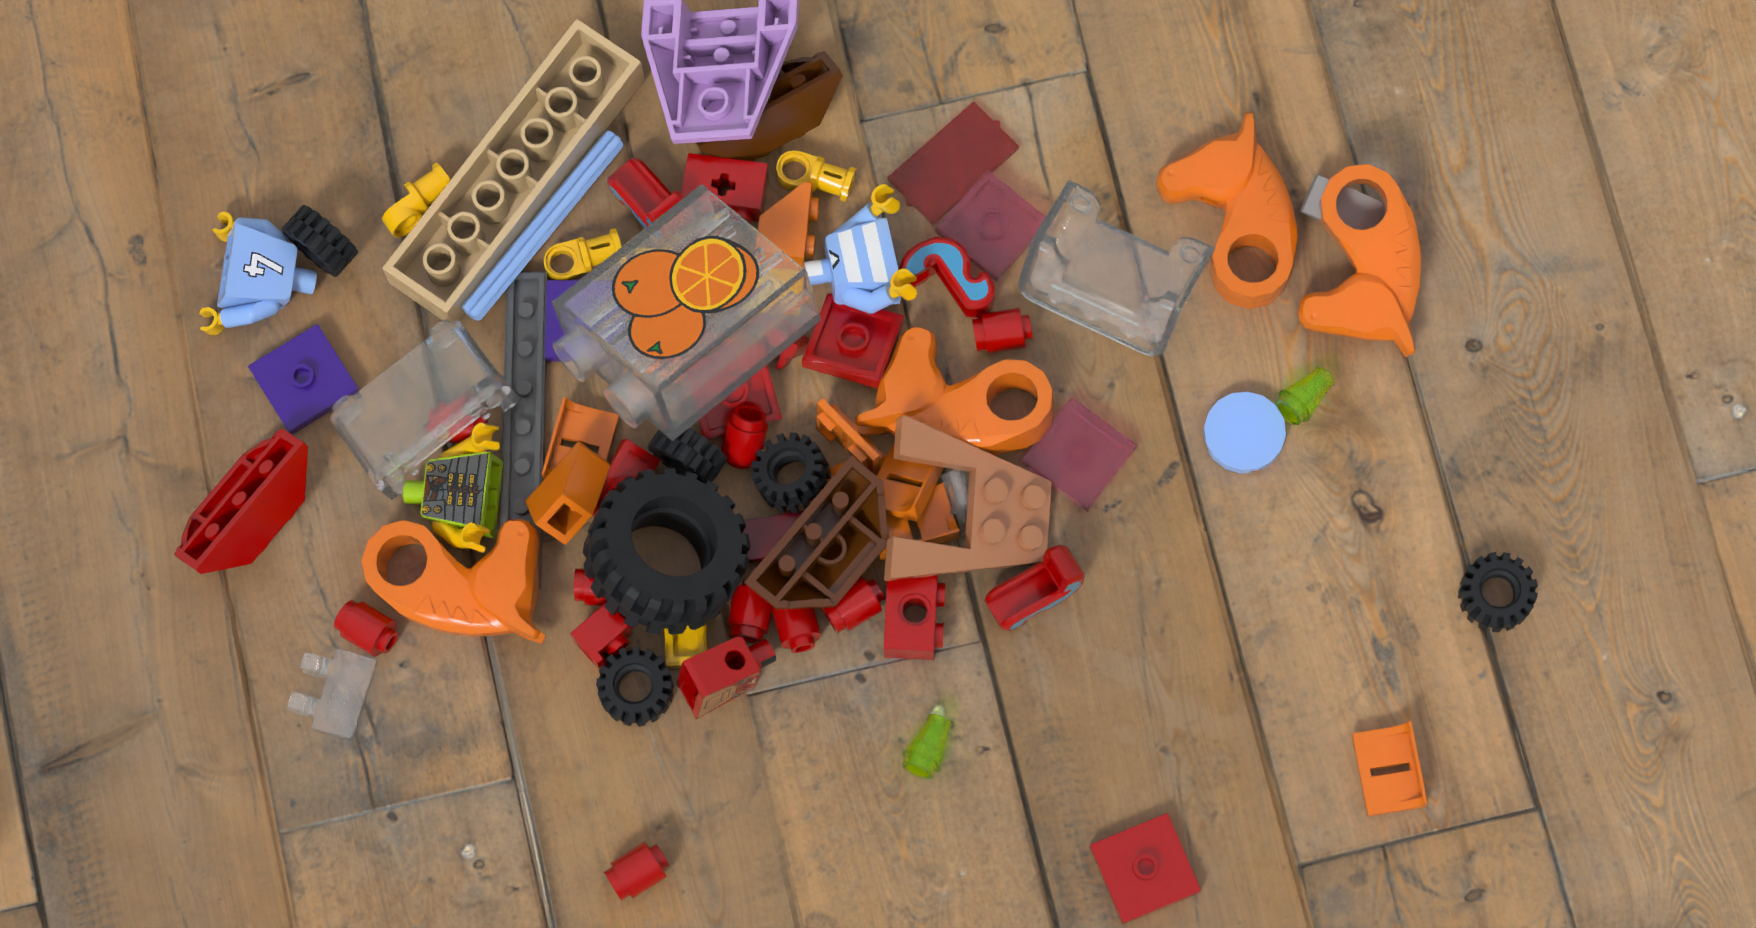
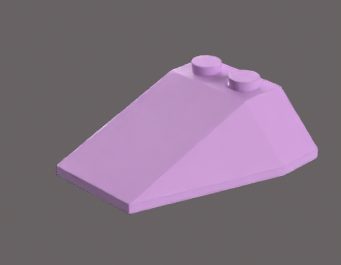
[641,0,799,144]

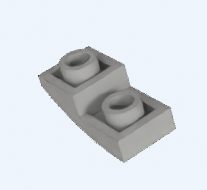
[1299,175,1385,230]

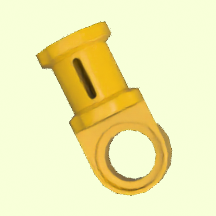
[776,150,857,203]
[382,162,450,238]
[544,228,625,280]

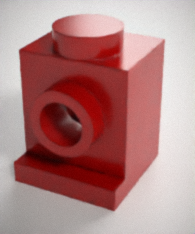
[570,602,638,670]

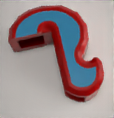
[607,157,692,243]
[899,237,995,318]
[984,544,1085,631]

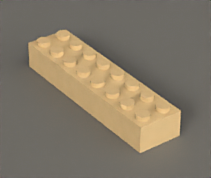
[382,19,645,327]

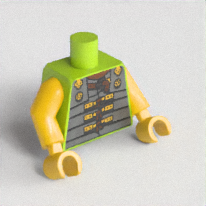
[403,423,503,553]

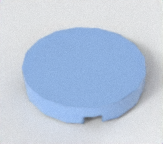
[1203,391,1286,474]

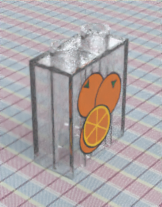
[552,184,821,441]

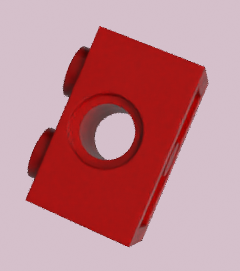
[883,574,946,660]

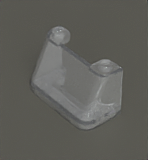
[1018,180,1215,356]
[330,319,521,500]

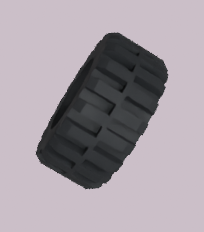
[583,468,750,635]

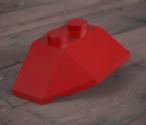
[174,428,308,574]

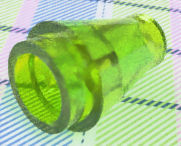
[1275,367,1334,425]
[902,714,952,779]

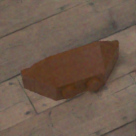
[695,51,843,161]
[744,456,888,610]

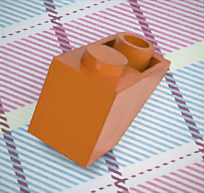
[755,182,820,273]
[525,441,610,545]

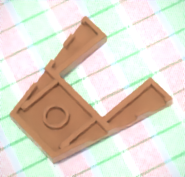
[884,415,1052,581]

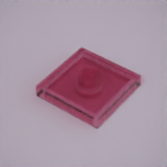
[935,170,1049,282]
[1022,397,1137,512]

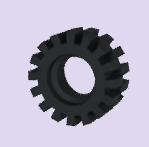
[281,205,358,277]
[647,418,727,484]
[751,432,831,513]
[1458,552,1538,632]
[596,646,674,727]

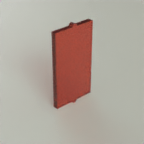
[888,101,1019,225]

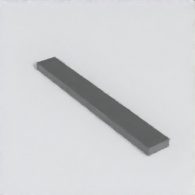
[500,271,548,589]

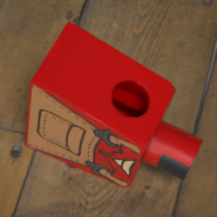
[676,636,776,719]

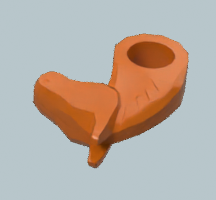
[1156,112,1298,309]
[1297,164,1421,357]
[855,326,1054,455]
[361,519,546,644]

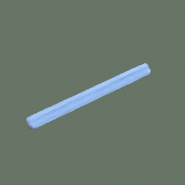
[462,131,623,321]

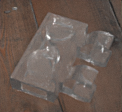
[287,648,378,741]

